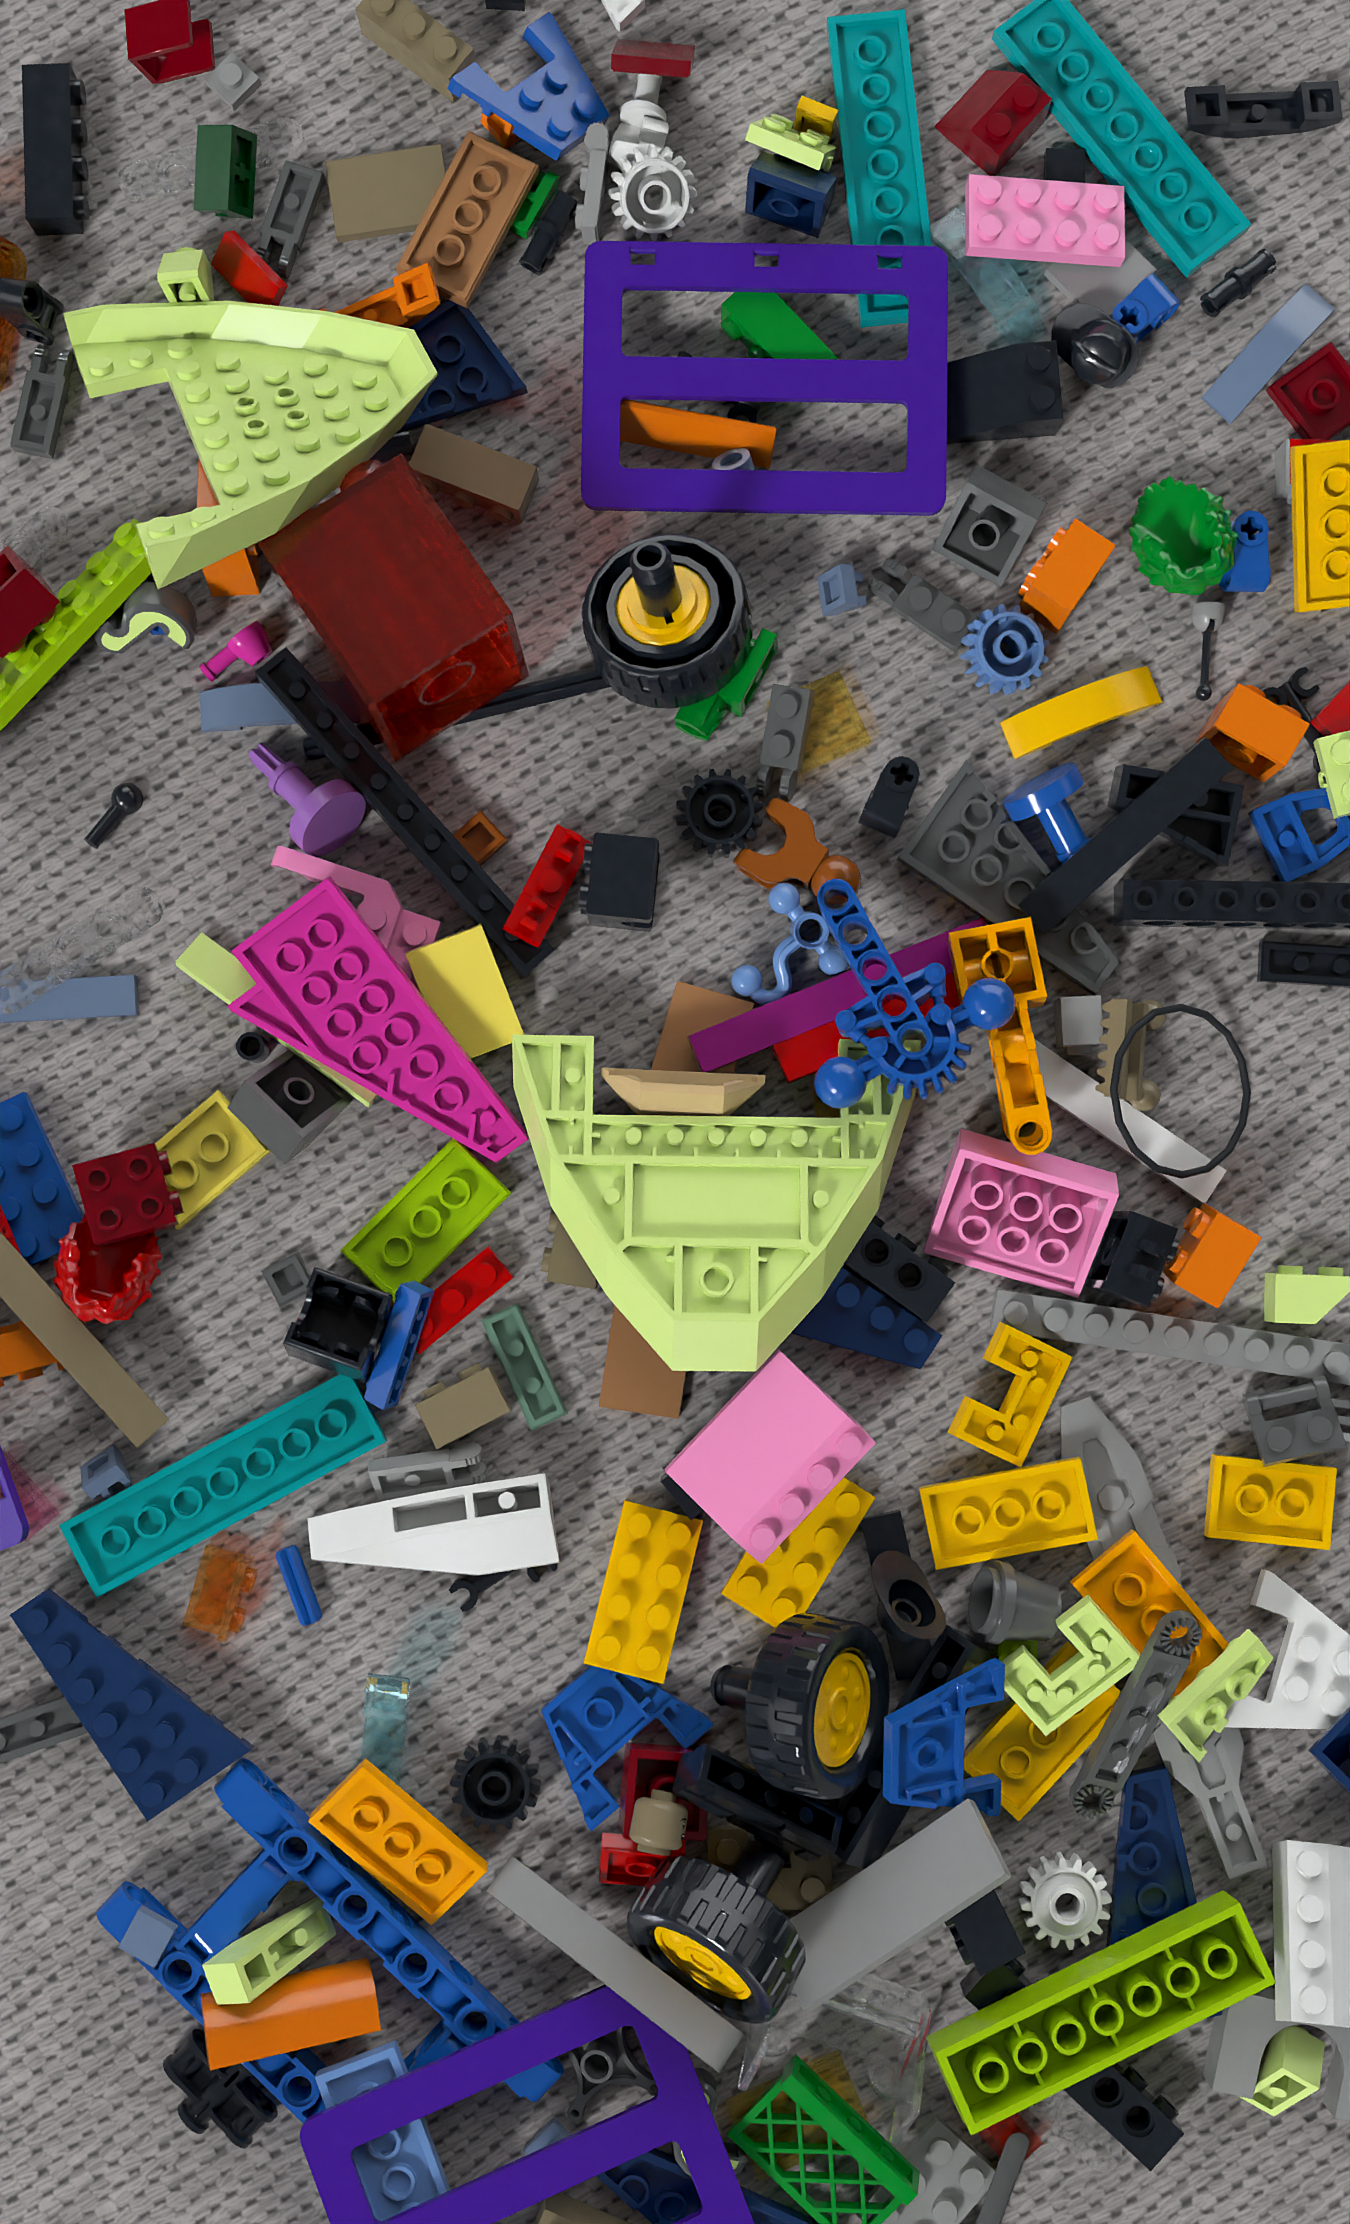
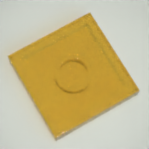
[766,670,871,776]

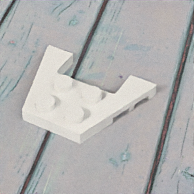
[1225,1569,1350,1730]

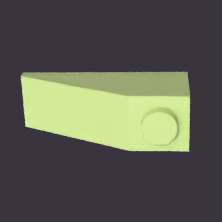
[202,1897,337,2005]

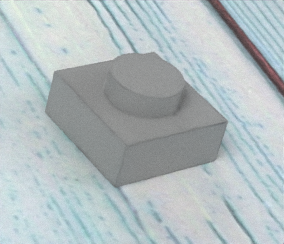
[204,52,262,111]

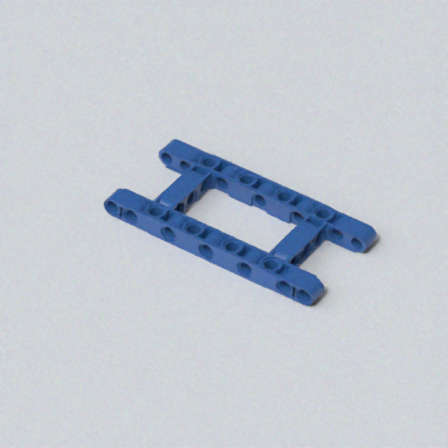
[96,1757,564,2123]

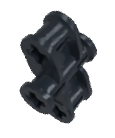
[163,2029,278,2149]

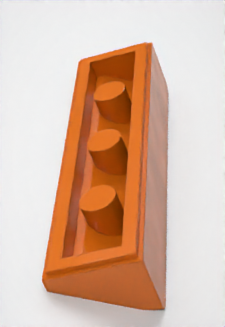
[620,400,777,468]

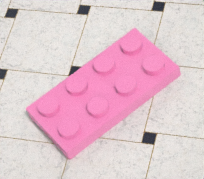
[965,174,1125,267]

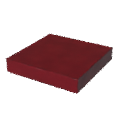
[611,39,695,78]
[1266,342,1350,440]

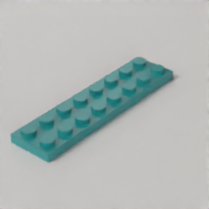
[992,0,1251,278]
[826,9,932,328]
[59,1374,388,1598]

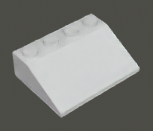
[1272,1840,1350,2028]

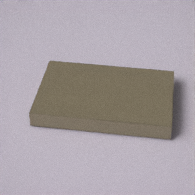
[325,144,446,243]

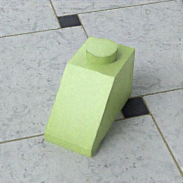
[157,247,214,303]
[1238,2025,1325,2116]

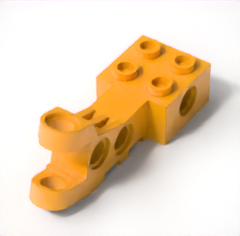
[948,917,1052,1155]

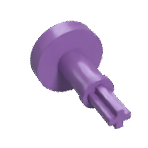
[248,742,366,857]

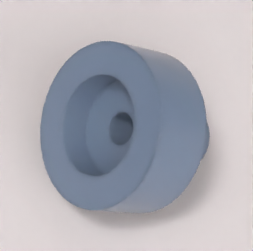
[712,448,755,470]

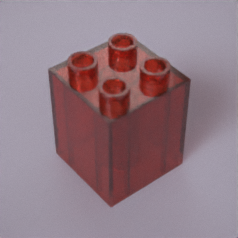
[259,453,529,762]

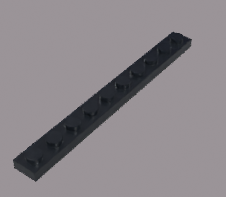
[255,647,554,978]

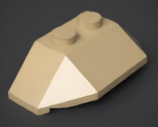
[601,1068,765,1116]

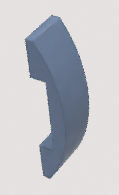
[1201,284,1335,424]
[200,681,360,732]

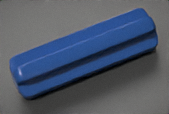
[275,1545,322,1626]

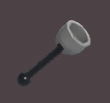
[1192,602,1225,701]

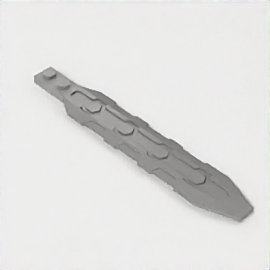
[1060,1396,1268,1879]

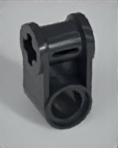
[0,277,64,346]
[858,756,920,838]

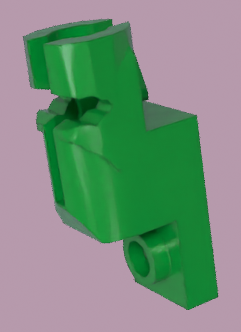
[674,628,778,741]

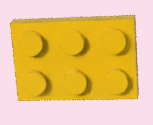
[1204,1454,1337,1550]

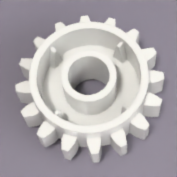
[608,144,697,241]
[1018,1852,1112,1950]

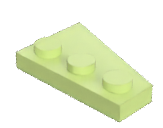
[1157,1629,1274,1763]

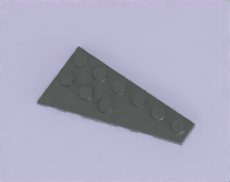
[897,760,1119,996]

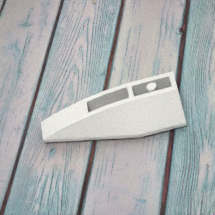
[307,1473,560,1575]

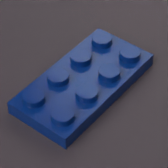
[0,1092,84,1266]

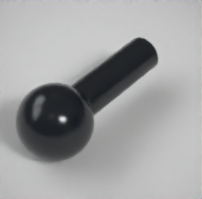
[84,783,143,849]

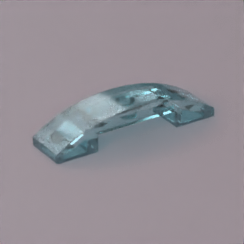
[930,207,1048,346]
[361,1673,410,1787]

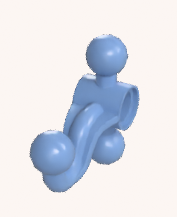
[731,882,849,1005]

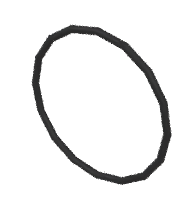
[1110,1004,1251,1179]

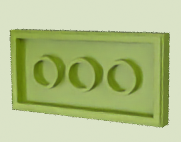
[340,1138,512,1302]

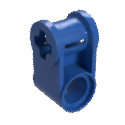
[1111,273,1181,344]
[1219,510,1271,592]

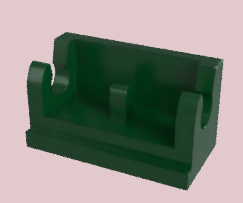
[194,125,258,219]

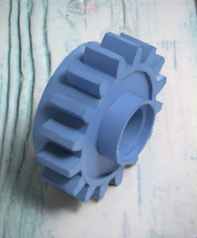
[960,604,1049,695]

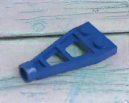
[1248,788,1350,882]

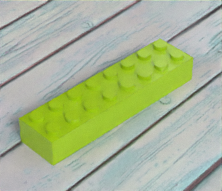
[926,1890,1276,2136]

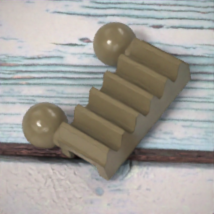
[1095,999,1167,1111]

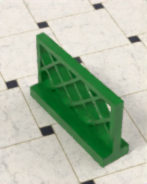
[727,2054,920,2224]

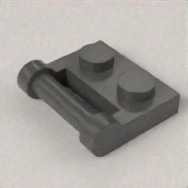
[1242,1375,1347,1467]

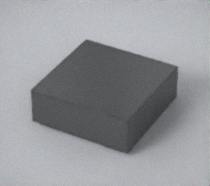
[261,1252,311,1307]

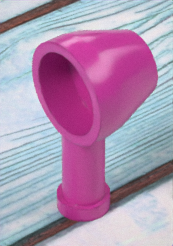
[199,621,273,682]

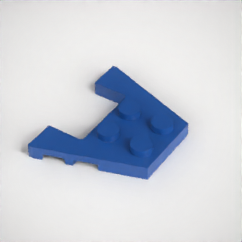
[447,12,610,161]
[883,1658,1005,1816]
[541,1665,713,1831]

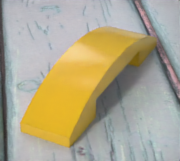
[1000,666,1162,760]

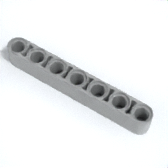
[486,1856,744,2073]

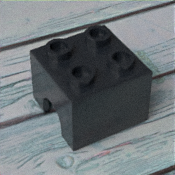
[579,832,660,932]
[283,1267,394,1383]

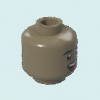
[629,1789,688,1857]

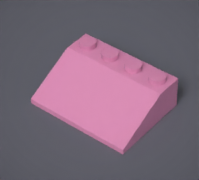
[923,1128,1119,1298]
[664,1349,876,1564]

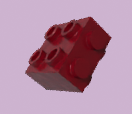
[72,1143,184,1248]

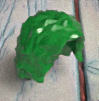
[1129,476,1239,596]

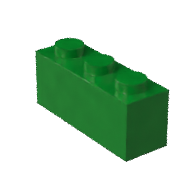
[721,292,838,404]

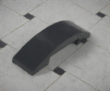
[1184,81,1343,139]

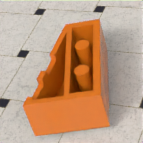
[197,459,260,597]

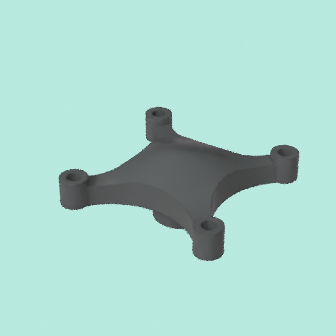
[566,2027,658,2122]

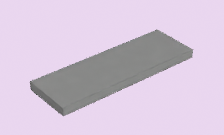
[790,1798,1012,2012]

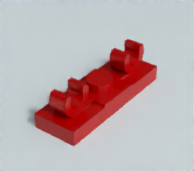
[502,824,592,948]

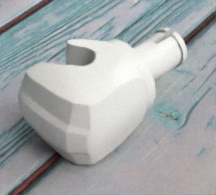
[608,74,669,172]

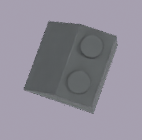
[932,465,1047,587]
[227,1050,352,1164]

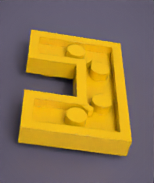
[948,1322,1073,1467]

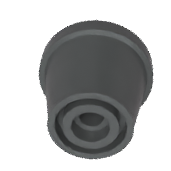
[968,1560,1062,1645]

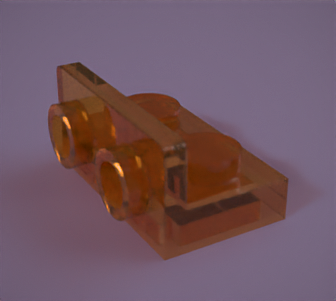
[183,1544,258,1642]

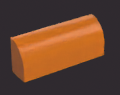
[200,1957,381,2071]

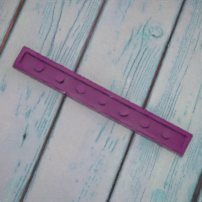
[687,917,986,1073]

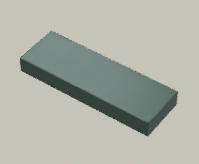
[481,1303,568,1431]

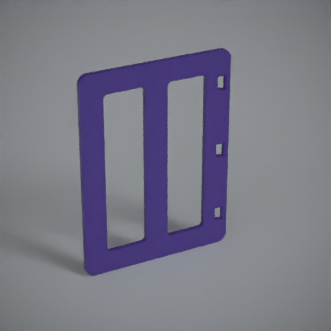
[581,241,948,516]
[299,1984,754,2224]

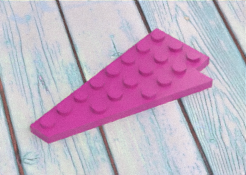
[227,876,529,1162]

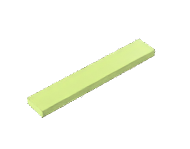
[176,932,379,1108]

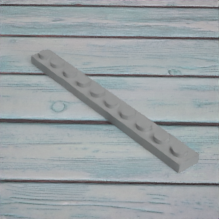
[989,1288,1350,1385]

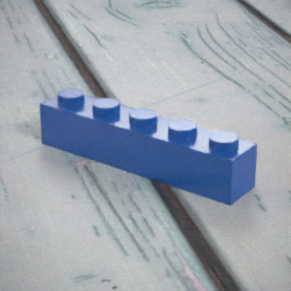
[364,1281,435,1410]

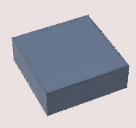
[118,1905,178,1968]

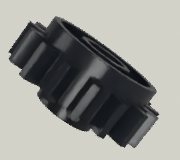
[676,769,763,858]
[450,1735,541,1832]

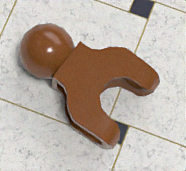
[733,798,861,905]

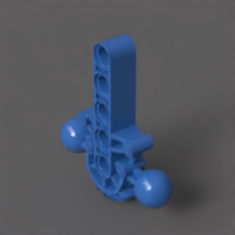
[814,879,1016,1108]

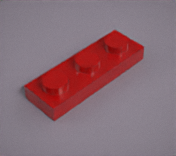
[416,1246,515,1354]

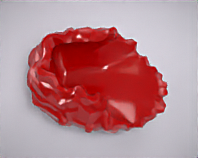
[53,1214,163,1324]

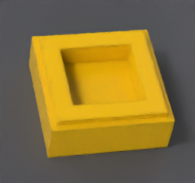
[793,96,838,143]

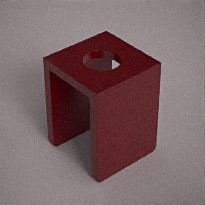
[124,0,215,84]

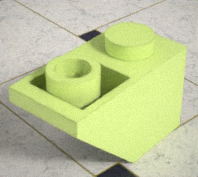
[1264,1265,1350,1324]

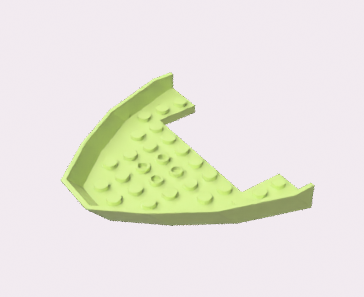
[63,301,438,589]
[512,1035,921,1372]

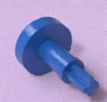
[1002,762,1103,886]

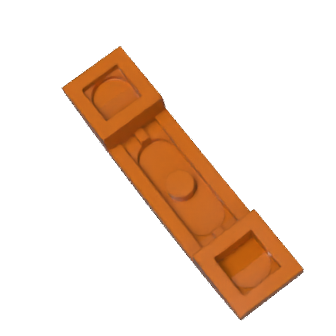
[320,262,441,328]

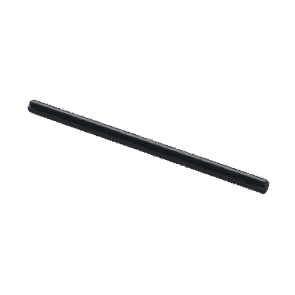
[303,666,611,761]

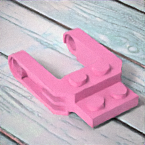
[244,846,442,992]

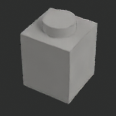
[1054,995,1104,1056]

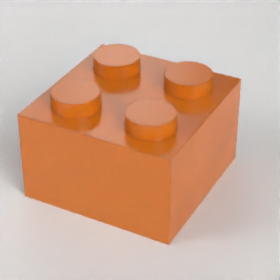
[1018,518,1116,634]
[1195,683,1310,783]
[1162,1202,1262,1309]

